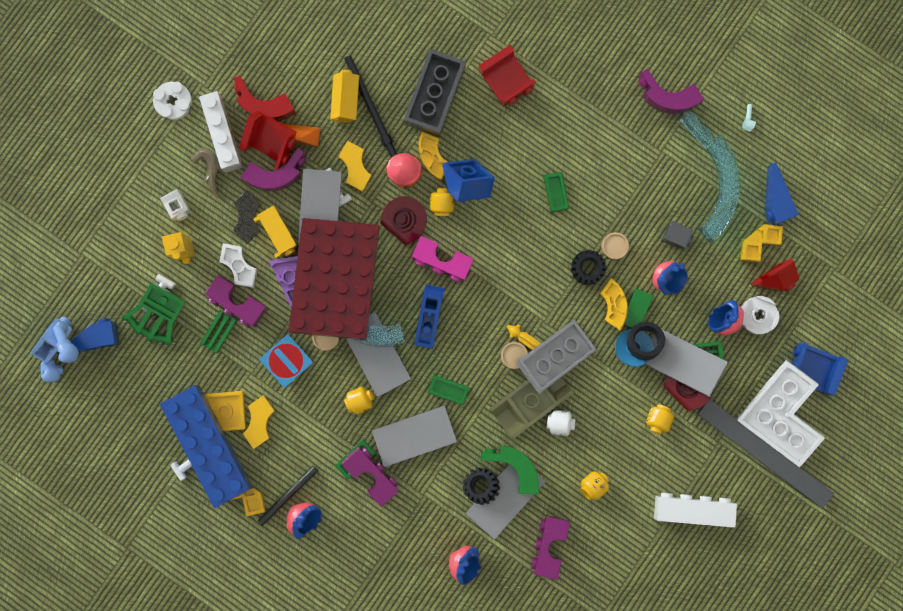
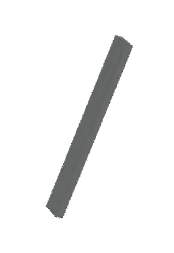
[697,400,834,508]

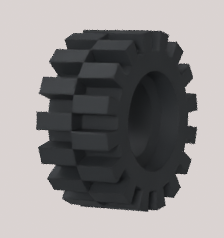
[571,250,607,285]
[463,468,500,505]

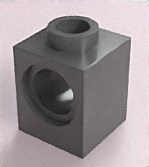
[661,221,694,250]

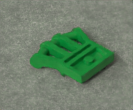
[122,282,186,346]

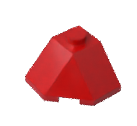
[750,258,799,292]

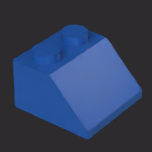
[442,159,495,202]

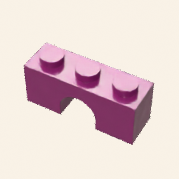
[205,275,268,328]
[342,446,399,507]
[531,515,570,580]

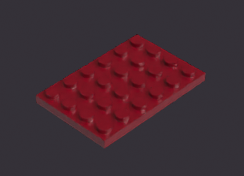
[289,218,379,340]

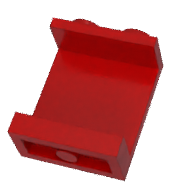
[479,45,536,107]
[238,111,297,170]

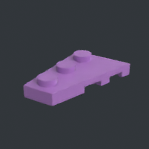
[268,256,298,307]

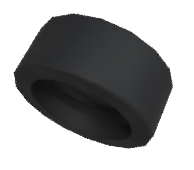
[627,322,665,361]

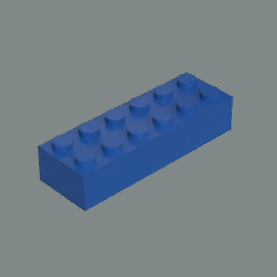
[160,385,253,508]

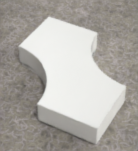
[219,243,258,288]

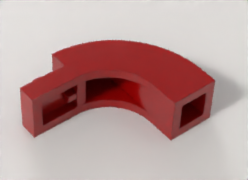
[233,75,297,121]

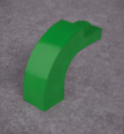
[481,445,539,494]

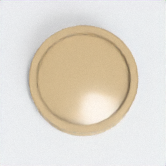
[601,232,629,260]
[312,335,340,351]
[501,342,528,369]

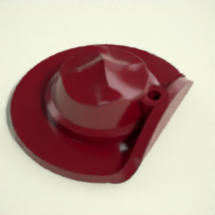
[380,196,427,244]
[663,376,713,411]

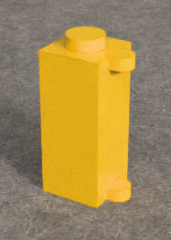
[330,70,359,123]
[254,205,298,259]
[162,232,195,264]

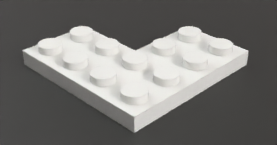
[737,360,825,467]

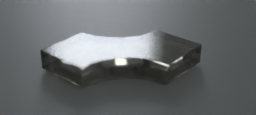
[233,190,261,244]

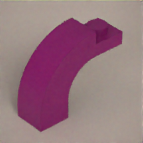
[638,69,704,114]
[240,148,307,192]

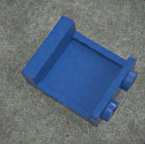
[790,342,849,395]

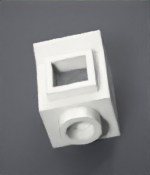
[160,189,191,221]

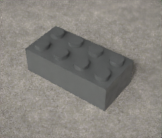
[404,49,466,137]

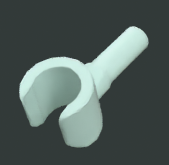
[742,104,756,132]

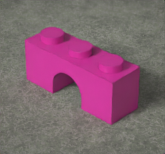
[412,236,474,283]

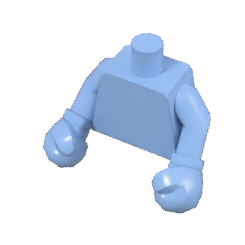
[30,317,79,382]

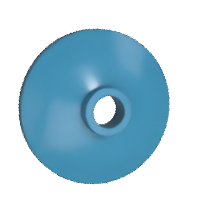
[615,329,654,367]

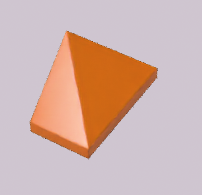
[283,123,321,147]

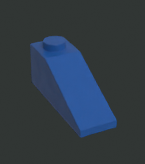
[765,162,799,225]
[414,285,445,349]
[57,318,120,355]

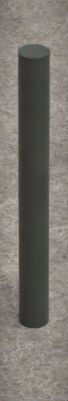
[258,465,319,525]

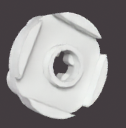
[153,82,192,120]
[741,296,779,335]

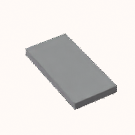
[298,168,342,245]
[346,312,411,397]
[516,319,597,394]
[645,329,728,397]
[372,405,457,467]
[465,464,546,540]

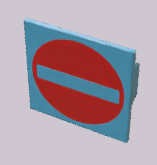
[259,334,313,388]

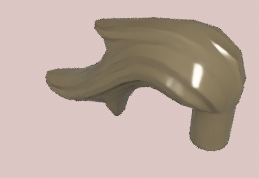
[190,147,223,198]

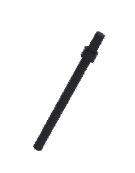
[344,55,398,158]

